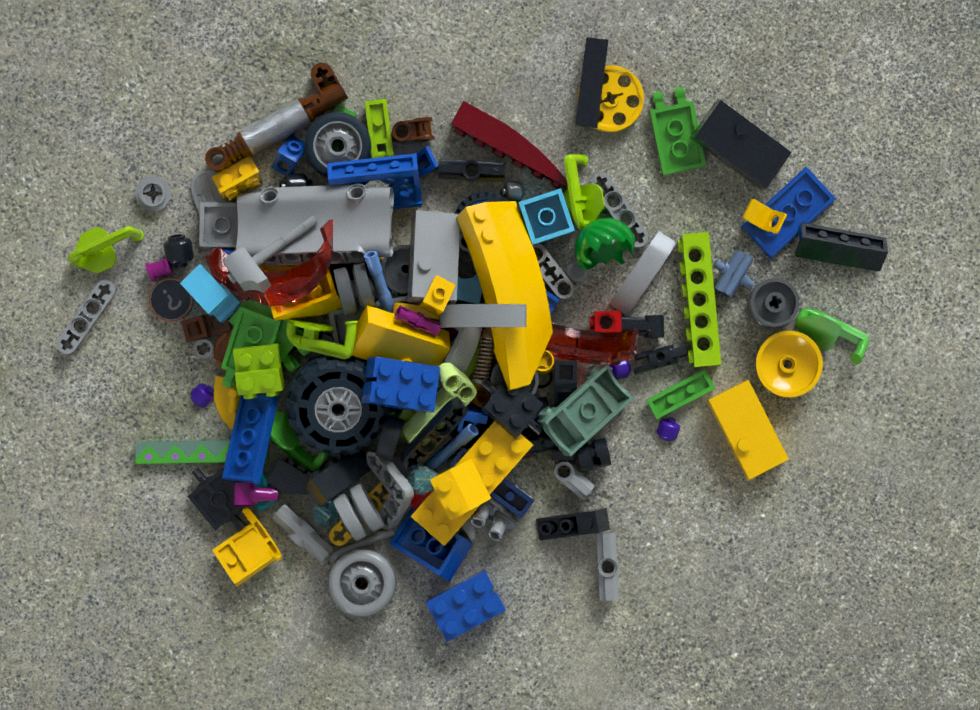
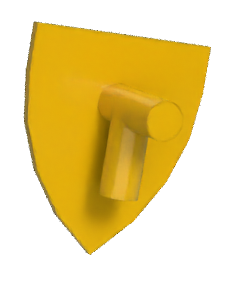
[214,376,240,429]

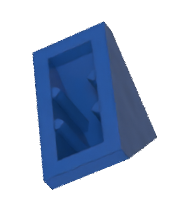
[405,146,439,181]

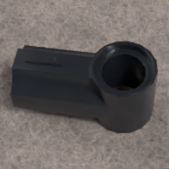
[621,315,664,338]

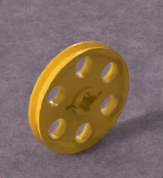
[578,65,644,133]

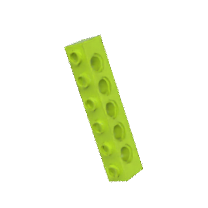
[677,232,721,367]

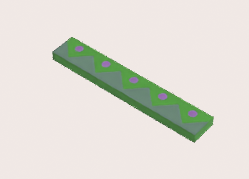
[135,440,269,464]

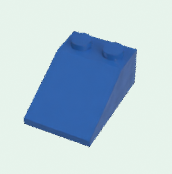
[389,507,473,581]

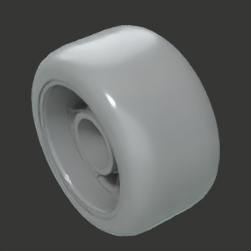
[328,548,396,616]

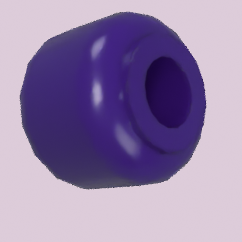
[609,357,631,380]
[190,383,214,408]
[657,417,680,441]

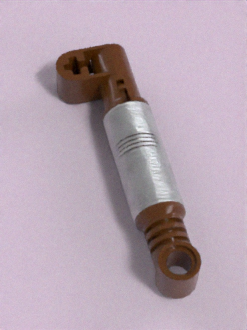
[205,63,348,172]

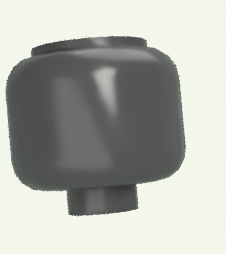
[500,181,524,203]

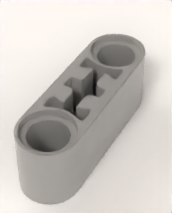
[533,244,574,300]

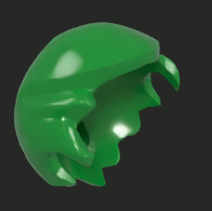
[575,218,635,270]

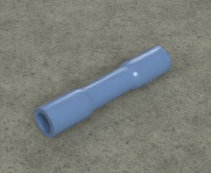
[364,251,394,313]
[427,424,479,470]

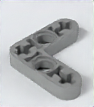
[366,449,414,530]

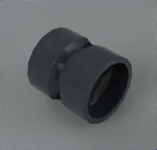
[576,437,611,472]

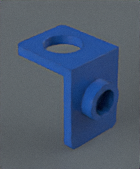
[271,135,305,176]

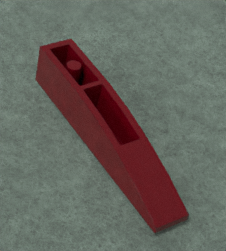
[451,101,568,190]

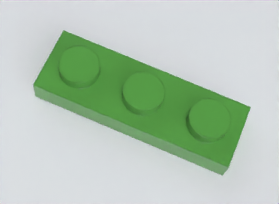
[646,369,716,419]

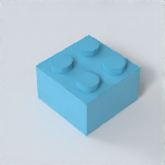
[518,188,575,245]

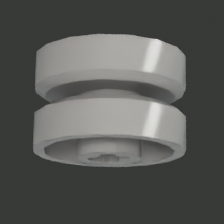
[333,483,384,541]

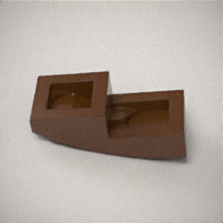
[181,314,233,343]

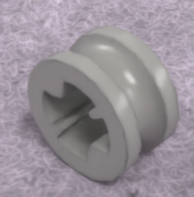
[194,339,214,359]

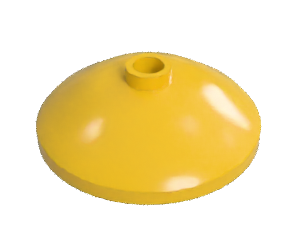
[756,331,823,397]

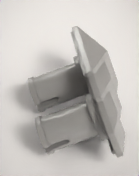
[471,496,519,541]

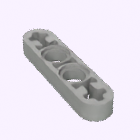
[591,173,648,248]
[57,280,116,354]

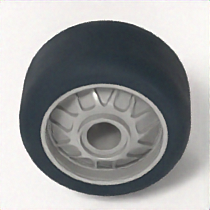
[304,112,371,178]

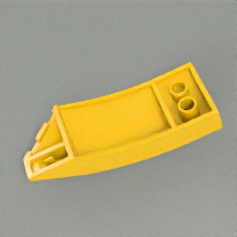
[456,201,553,391]

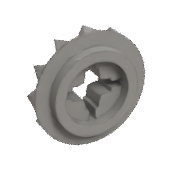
[135,176,171,212]

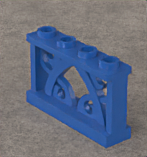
[327,153,423,210]

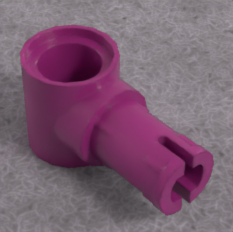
[234,482,278,506]

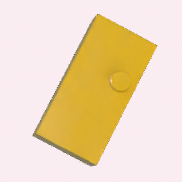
[352,305,451,367]
[706,380,789,480]

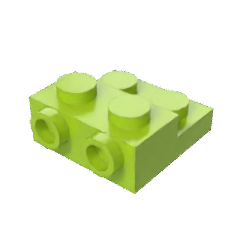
[233,344,285,399]

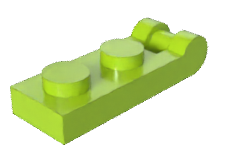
[364,99,394,158]

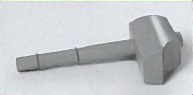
[223,216,318,293]

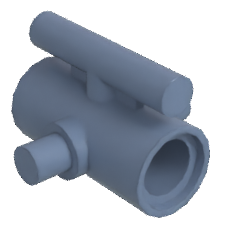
[713,250,754,298]

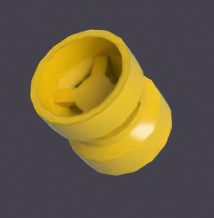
[536,350,554,375]

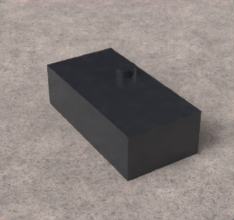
[690,100,792,189]

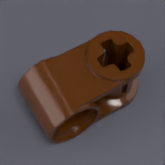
[392,117,435,144]

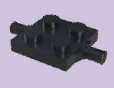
[480,378,544,438]
[187,467,246,531]

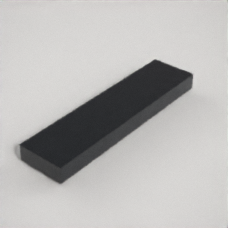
[575,37,609,128]

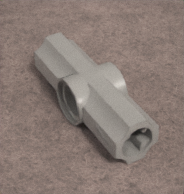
[272,504,334,563]
[596,532,619,601]

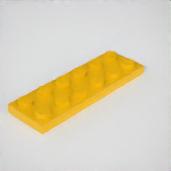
[411,421,533,546]

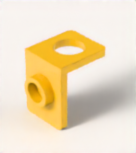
[743,199,787,234]
[419,275,455,316]

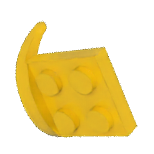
[212,507,282,587]

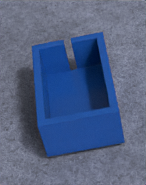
[361,356,440,413]
[426,569,506,642]

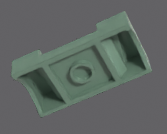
[537,364,634,456]

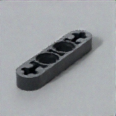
[400,398,467,470]

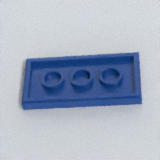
[741,167,836,259]
[222,394,279,484]

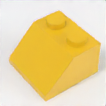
[430,458,491,520]

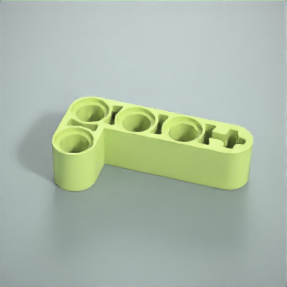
[402,363,477,446]

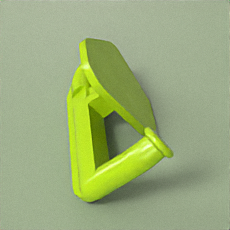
[563,154,605,230]
[67,226,144,274]
[286,319,358,359]

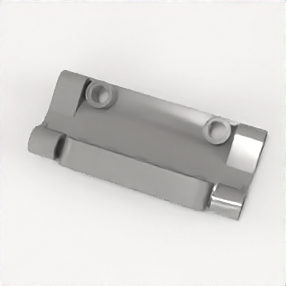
[236,184,394,266]

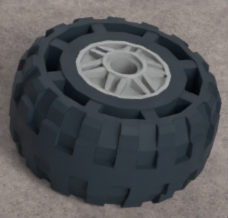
[286,354,389,456]

